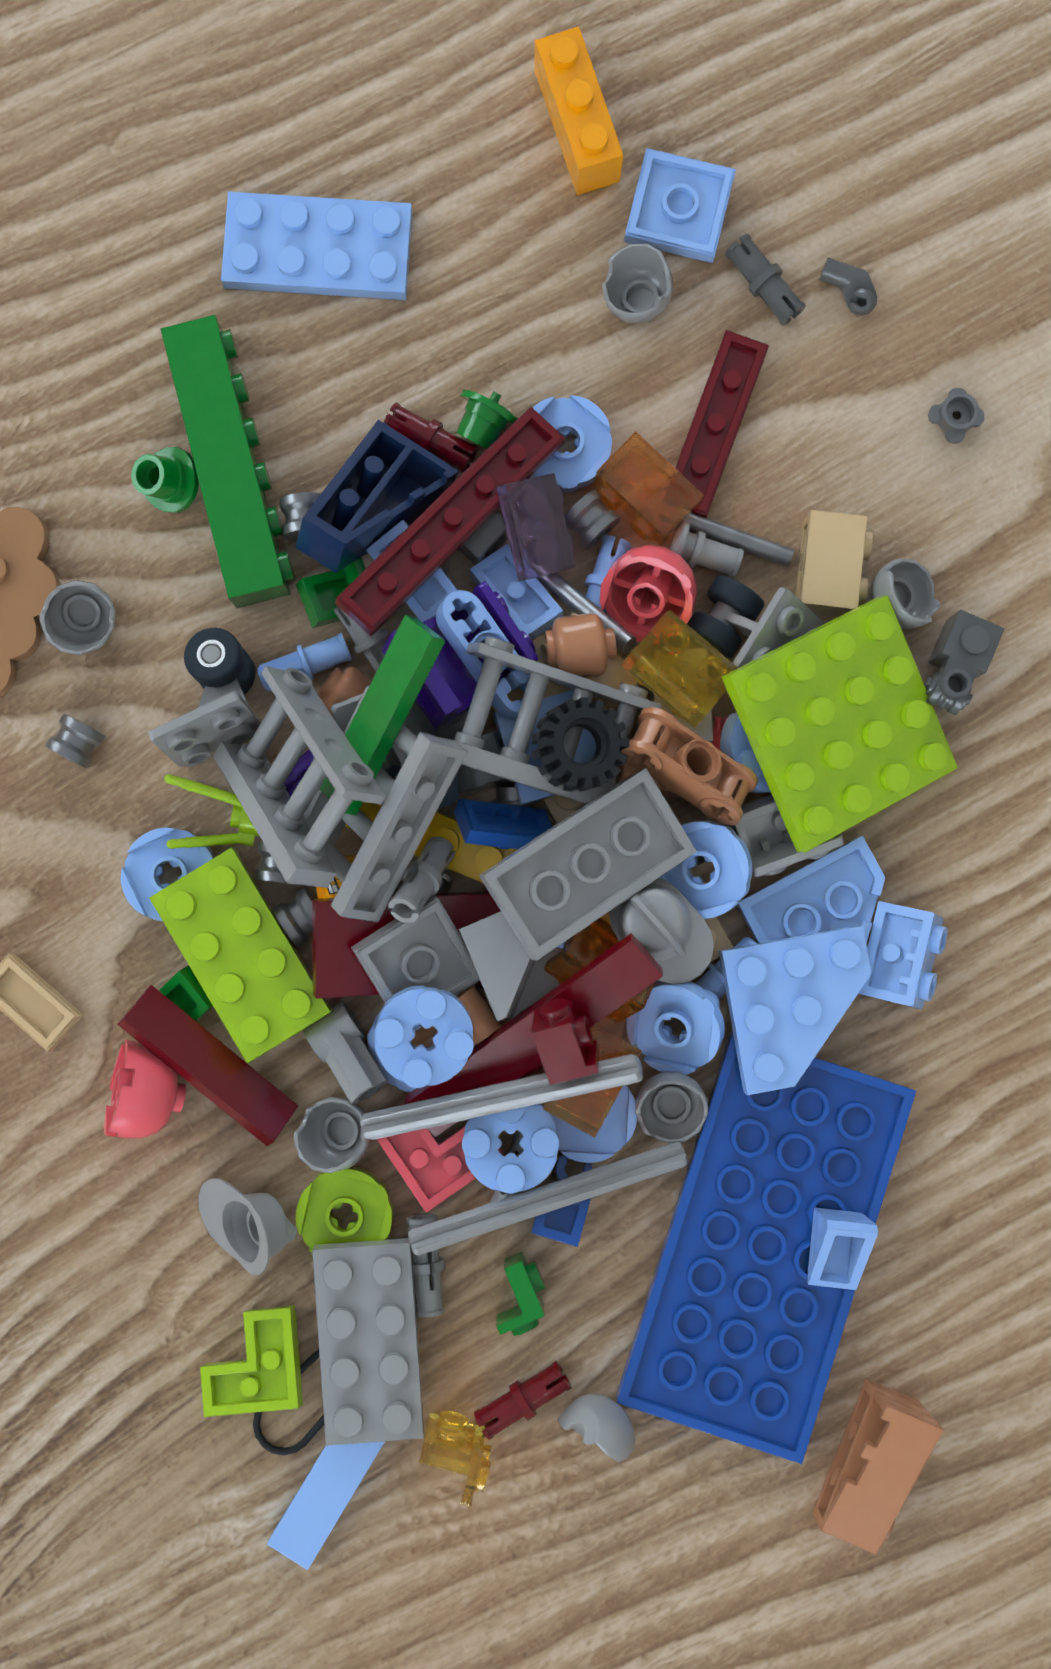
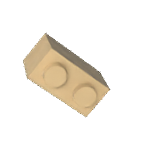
[795,510,873,618]

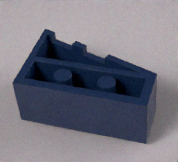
[295,419,459,573]

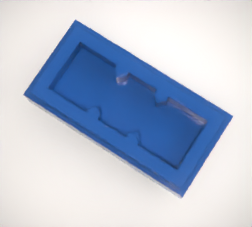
[454,799,553,849]

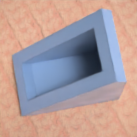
[807,1208,878,1290]

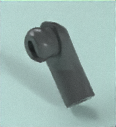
[819,257,877,316]

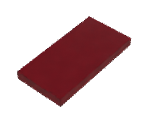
[312,891,501,999]

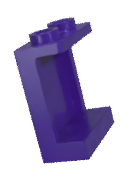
[381,581,538,730]

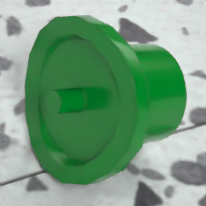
[456,389,518,449]
[131,447,199,513]

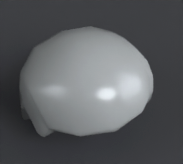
[602,243,673,323]
[871,558,941,630]
[40,580,116,655]
[635,1072,708,1143]
[293,1097,371,1173]
[558,1393,636,1462]

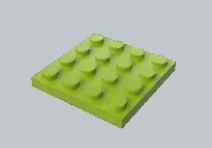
[722,595,958,853]

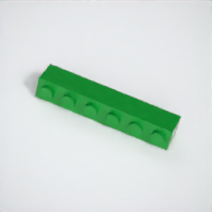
[160,315,295,608]

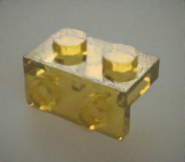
[621,611,738,728]
[419,1410,492,1507]

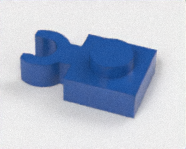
[530,1155,592,1247]

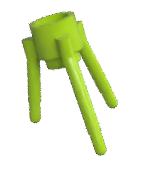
[164,774,260,849]

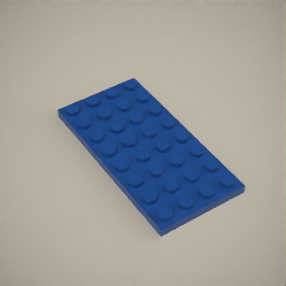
[616,1030,916,1464]

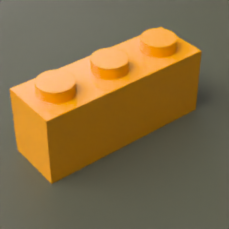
[534,26,623,196]

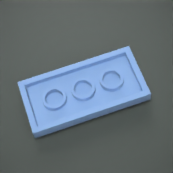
[221,192,413,300]

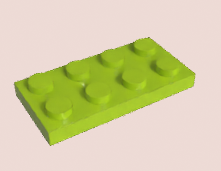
[149,847,333,1063]

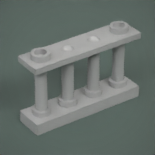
[444,637,661,804]
[213,666,386,888]
[303,686,468,922]

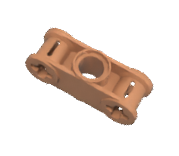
[621,707,758,826]

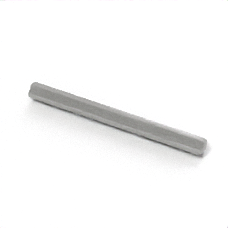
[360,1054,643,1140]
[408,1142,687,1255]

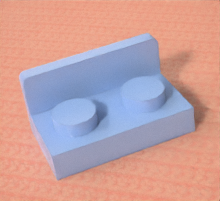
[858,901,948,1010]

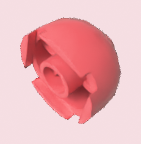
[600,545,697,644]
[104,1040,186,1138]

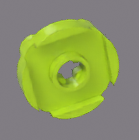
[296,1166,394,1253]

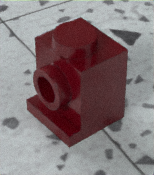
[531,998,599,1085]

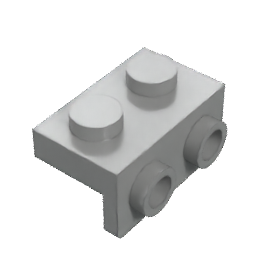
[732,795,844,877]

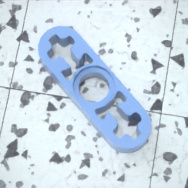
[436,590,530,719]

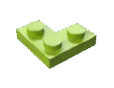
[200,1305,303,1417]

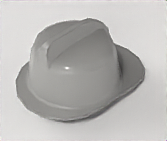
[609,878,714,984]
[198,1178,297,1276]

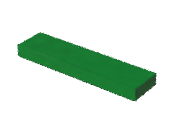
[319,615,445,816]

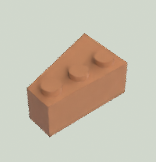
[812,1378,944,1554]

